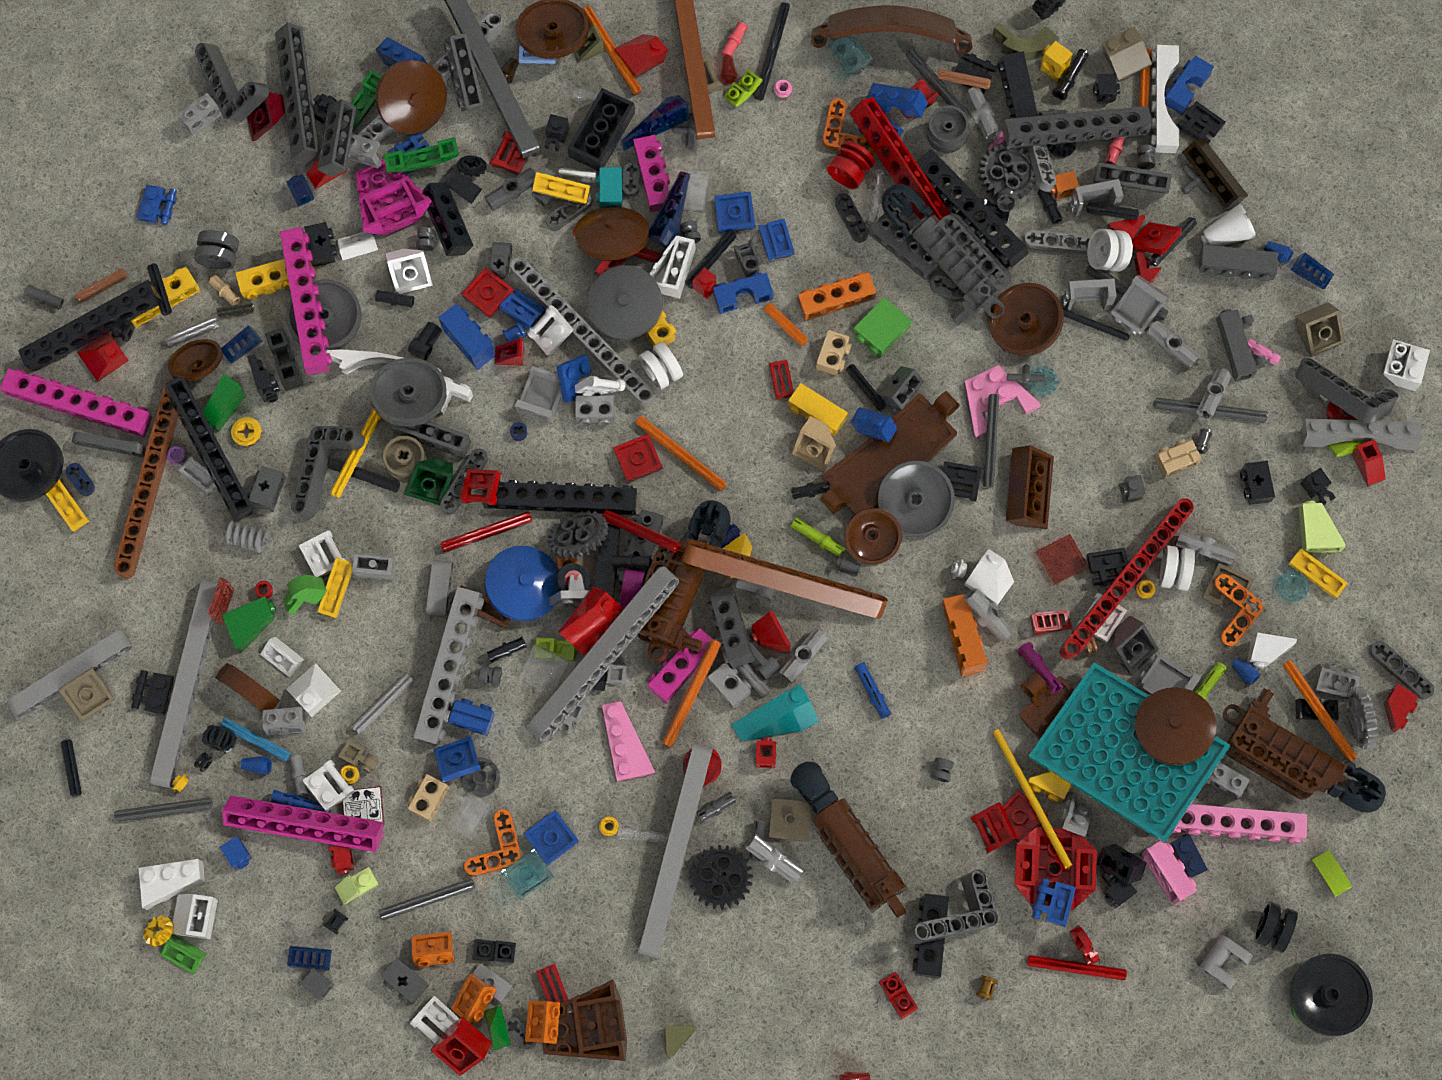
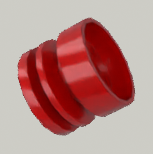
[826,141,875,190]

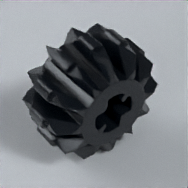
[202,725,237,753]

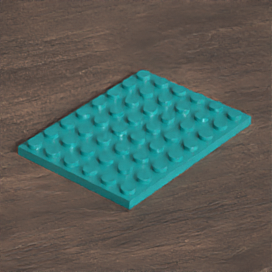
[1029,662,1230,844]

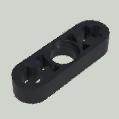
[835,193,868,243]

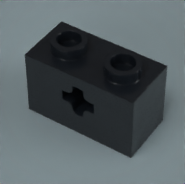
[304,222,337,267]
[1240,460,1275,505]
[1096,843,1147,884]

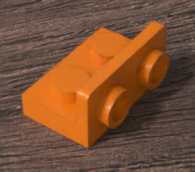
[412,931,455,968]
[450,974,496,1023]
[525,1000,560,1044]

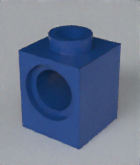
[220,836,252,869]

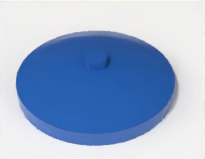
[484,546,559,621]

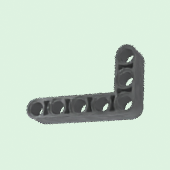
[195,43,269,121]
[1295,358,1399,424]
[291,426,365,520]
[905,869,998,945]

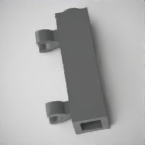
[1216,309,1267,382]

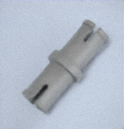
[290,755,309,797]

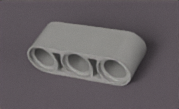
[426,561,453,617]

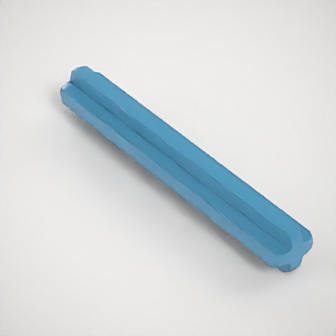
[220,718,291,762]

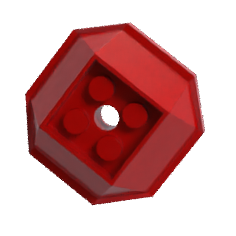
[1014,827,1097,911]

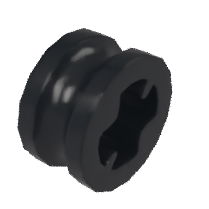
[194,752,213,772]

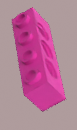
[633,135,670,212]
[648,628,712,704]

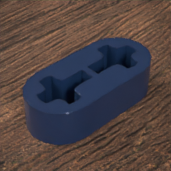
[66,463,95,496]

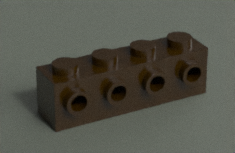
[1182,139,1248,209]

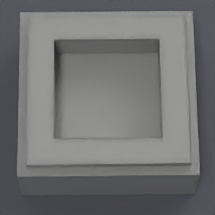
[606,664,627,686]

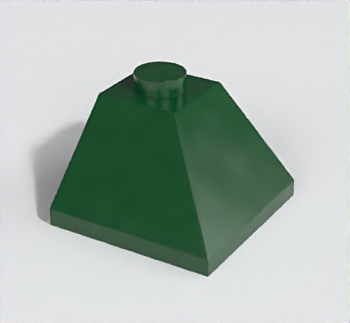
[404,458,453,506]

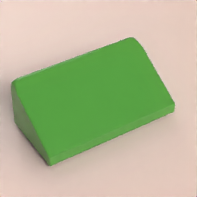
[160,935,207,975]

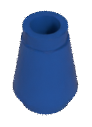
[1264,241,1294,264]
[1231,657,1261,686]
[241,756,272,775]

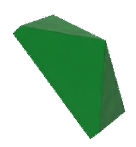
[484,1005,511,1051]

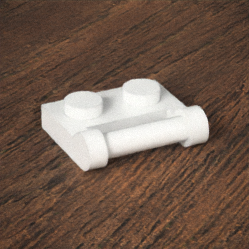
[527,305,574,356]
[575,376,625,396]
[299,531,345,578]
[1077,593,1127,644]
[303,760,355,812]
[410,996,460,1043]

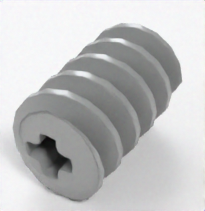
[226,520,270,553]

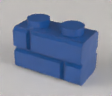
[851,407,897,443]
[449,698,495,736]

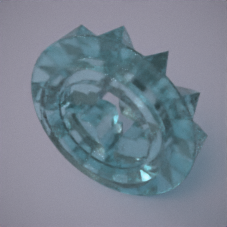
[1029,366,1059,396]
[1277,571,1309,602]

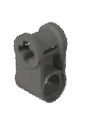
[733,240,759,277]
[490,242,512,279]

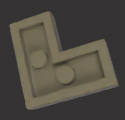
[1202,563,1254,606]

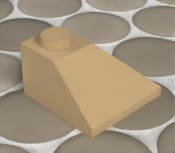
[792,416,836,472]

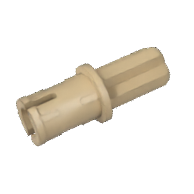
[209,275,241,307]

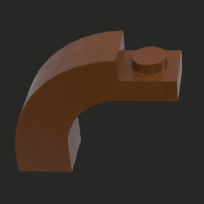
[215,663,280,712]

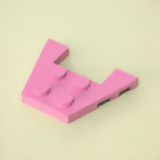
[964,365,1041,439]

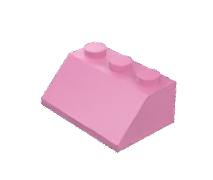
[1142,841,1197,906]

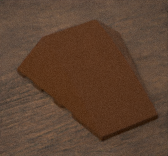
[542,979,627,1061]

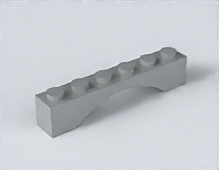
[1301,419,1422,450]

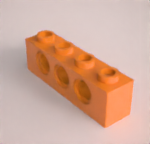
[798,272,876,321]

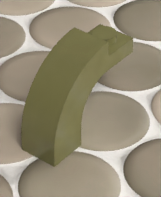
[992,23,1059,60]

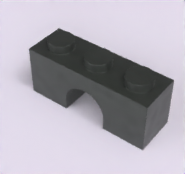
[265,328,304,391]

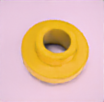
[1136,579,1156,599]
[340,765,359,785]
[172,774,189,792]
[599,816,619,837]

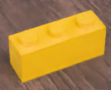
[788,383,848,436]

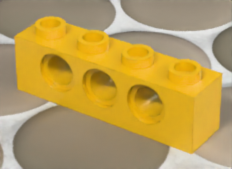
[236,259,316,299]
[131,267,201,328]

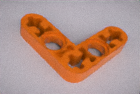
[823,98,874,155]
[1213,574,1263,646]
[464,809,521,876]

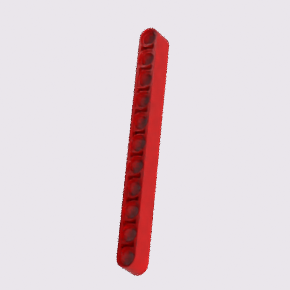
[1059,498,1194,660]

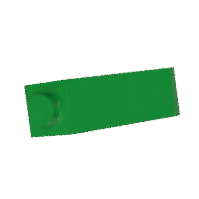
[202,374,246,431]
[222,596,276,653]

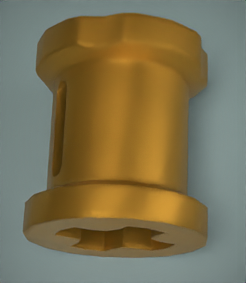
[976,975,998,1001]

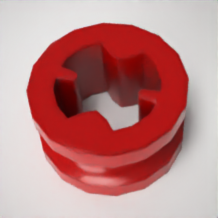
[255,581,273,599]

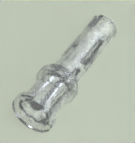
[865,169,888,226]
[617,823,670,844]

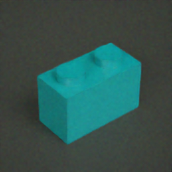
[596,167,623,208]

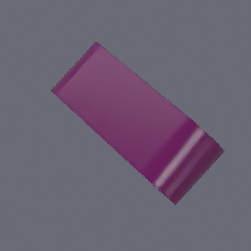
[620,569,645,609]

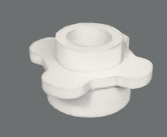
[951,559,967,579]

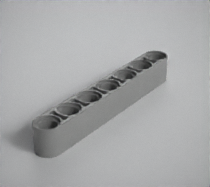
[6,630,133,720]

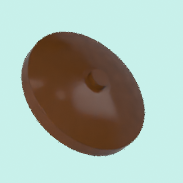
[516,0,589,59]
[375,59,447,134]
[575,206,649,260]
[989,283,1064,356]
[1135,687,1216,766]

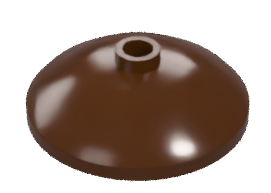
[168,339,223,381]
[844,508,902,565]

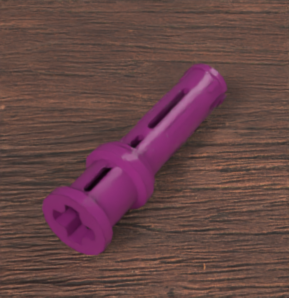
[1017,642,1063,694]

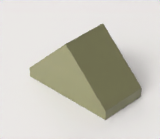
[574,25,604,62]
[665,1024,697,1059]

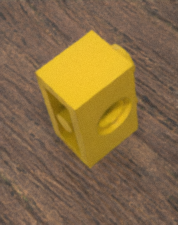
[1040,41,1073,82]

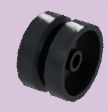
[1254,901,1298,953]

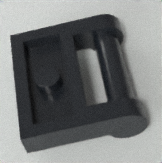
[942,461,982,502]

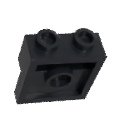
[248,354,280,403]

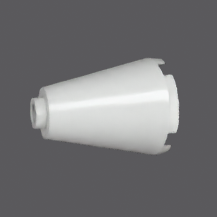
[1201,204,1255,246]

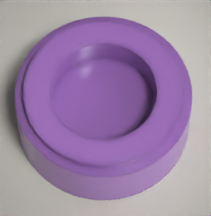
[166,446,187,465]

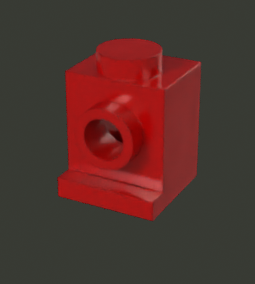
[693,267,718,299]
[756,738,776,768]
[328,845,354,875]

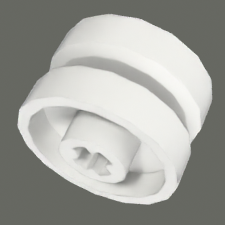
[1087,229,1133,271]
[639,342,683,390]
[1159,545,1195,591]

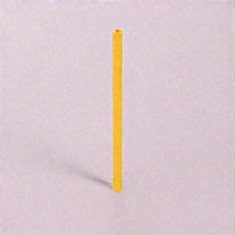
[993,729,1072,868]

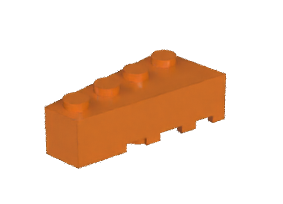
[942,594,988,677]

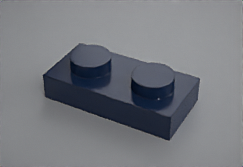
[1171,834,1208,878]

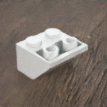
[1383,339,1430,391]
[172,894,218,939]

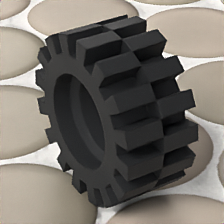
[1032,0,1066,20]

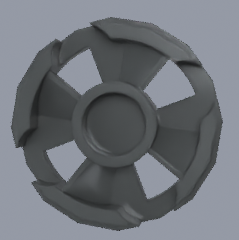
[461,758,500,797]

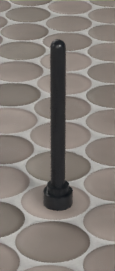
[1063,308,1130,341]

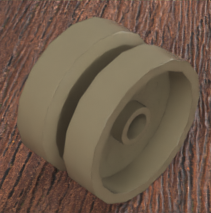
[383,436,427,483]

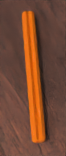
[583,6,642,95]
[636,416,727,491]
[662,639,721,747]
[1283,660,1357,762]

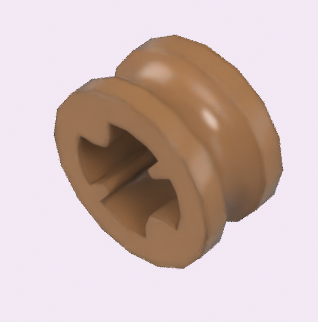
[1084,637,1098,656]

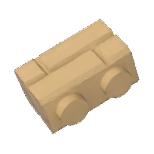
[1155,439,1202,478]

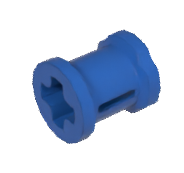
[502,322,526,342]

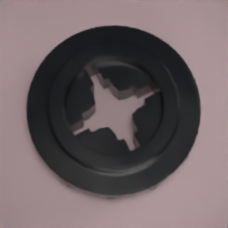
[1047,142,1077,157]
[457,155,487,178]

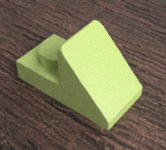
[334,867,379,905]

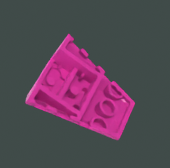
[355,159,432,236]

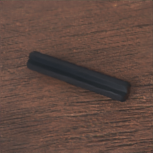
[1086,202,1139,220]
[147,263,172,316]
[846,364,886,411]
[61,739,82,797]

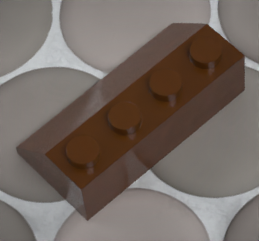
[1006,445,1054,529]

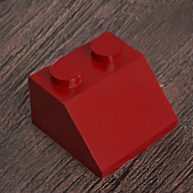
[430,1017,492,1076]

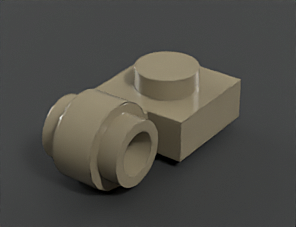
[338,740,378,773]

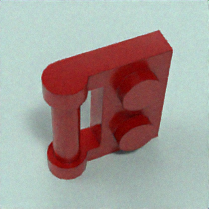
[489,131,528,175]
[460,469,502,505]
[970,802,1018,854]

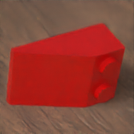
[558,587,624,655]

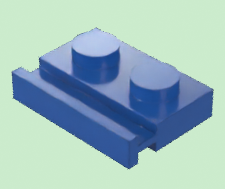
[759,219,794,261]
[499,288,546,330]

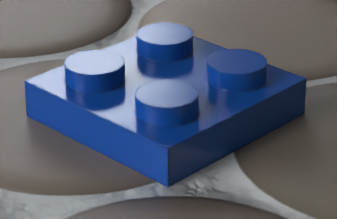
[714,192,755,233]
[434,736,481,783]
[524,810,579,866]

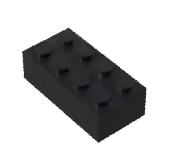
[568,88,635,172]

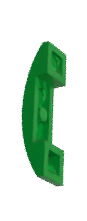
[351,69,382,132]
[384,137,459,173]

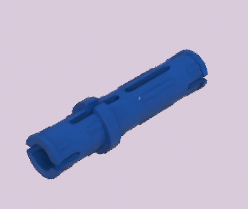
[854,662,892,719]
[271,790,331,813]

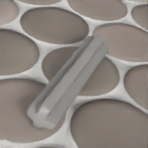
[165,317,219,347]

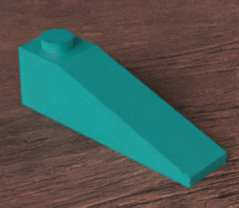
[732,684,819,742]

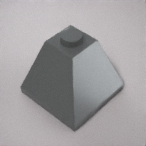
[1114,616,1159,675]

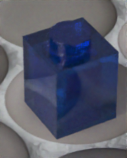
[286,174,314,207]

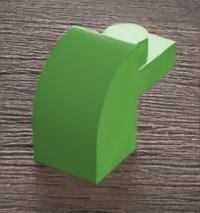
[283,575,327,615]

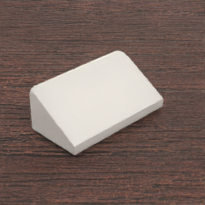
[559,168,598,183]
[337,232,378,260]
[260,637,304,677]

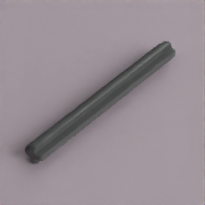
[1154,397,1268,422]

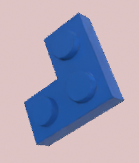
[556,355,591,402]

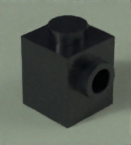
[1093,73,1120,104]

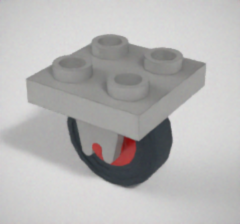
[549,563,591,608]

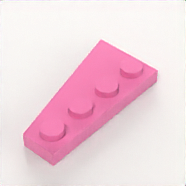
[602,701,656,782]

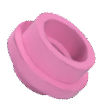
[774,80,792,98]

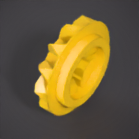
[231,417,262,447]
[143,915,173,947]

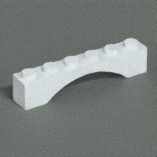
[1151,45,1179,153]

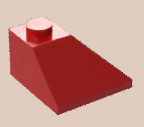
[614,34,668,77]
[77,332,129,382]
[750,610,791,654]

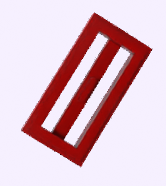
[769,360,794,400]
[536,964,569,1003]

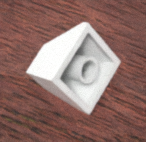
[386,249,433,294]
[964,549,1014,605]
[1247,633,1297,669]
[286,663,341,717]

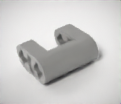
[1198,935,1253,990]

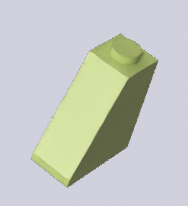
[1299,501,1345,553]

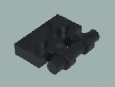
[954,53,997,94]
[1177,101,1226,144]
[1086,547,1130,587]
[131,670,174,715]

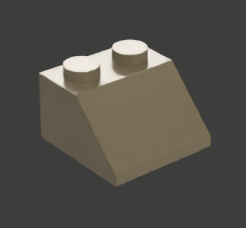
[1102,26,1152,81]
[1295,302,1345,356]

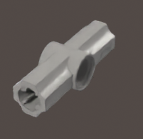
[965,87,1001,141]
[1146,321,1200,369]
[1196,368,1232,420]
[1175,531,1236,566]
[964,588,1013,642]
[779,628,828,684]
[745,834,803,884]

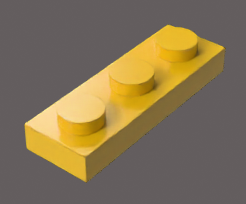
[532,172,590,205]
[46,479,90,532]
[1288,548,1348,600]
[318,557,353,618]

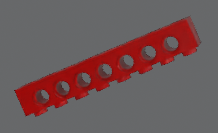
[850,97,950,220]

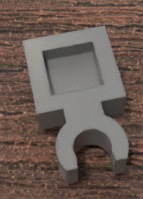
[559,703,588,734]

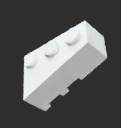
[649,235,696,298]
[139,859,205,910]

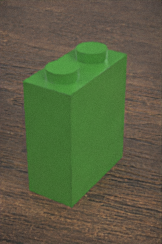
[853,297,912,358]

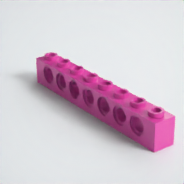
[280,227,332,376]
[0,369,153,438]
[222,796,383,852]

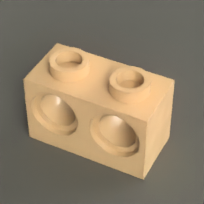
[816,330,852,376]
[407,774,450,822]

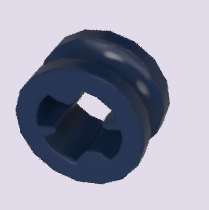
[510,422,528,441]

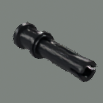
[1052,49,1089,100]

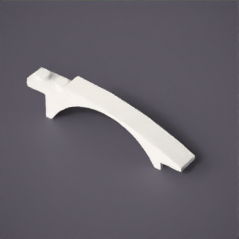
[327,350,473,415]

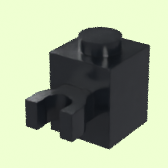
[313,93,337,125]
[544,114,569,151]
[1300,468,1336,506]
[1101,872,1137,908]

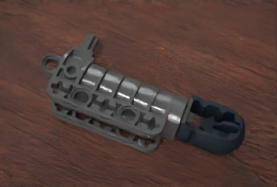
[881,184,1012,325]

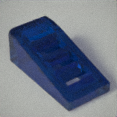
[1290,252,1334,289]
[221,325,263,364]
[287,946,332,970]

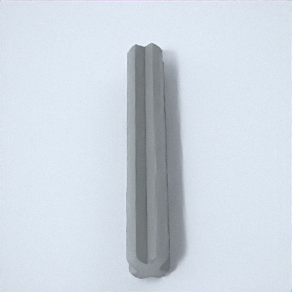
[715,637,770,698]
[352,673,413,734]

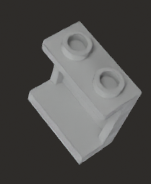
[1069,179,1123,218]
[1110,275,1169,335]
[1062,279,1116,311]
[515,366,562,423]
[1138,652,1201,695]

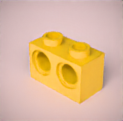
[645,310,677,346]

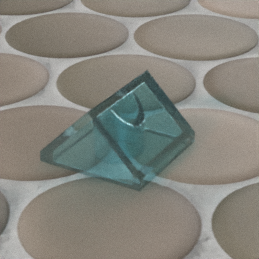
[501,849,554,900]

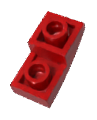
[879,971,918,1020]

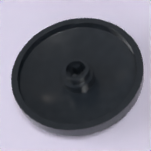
[0,429,64,502]
[1290,954,1373,1037]

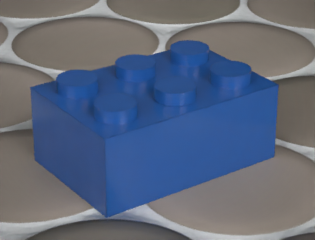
[438,304,495,370]

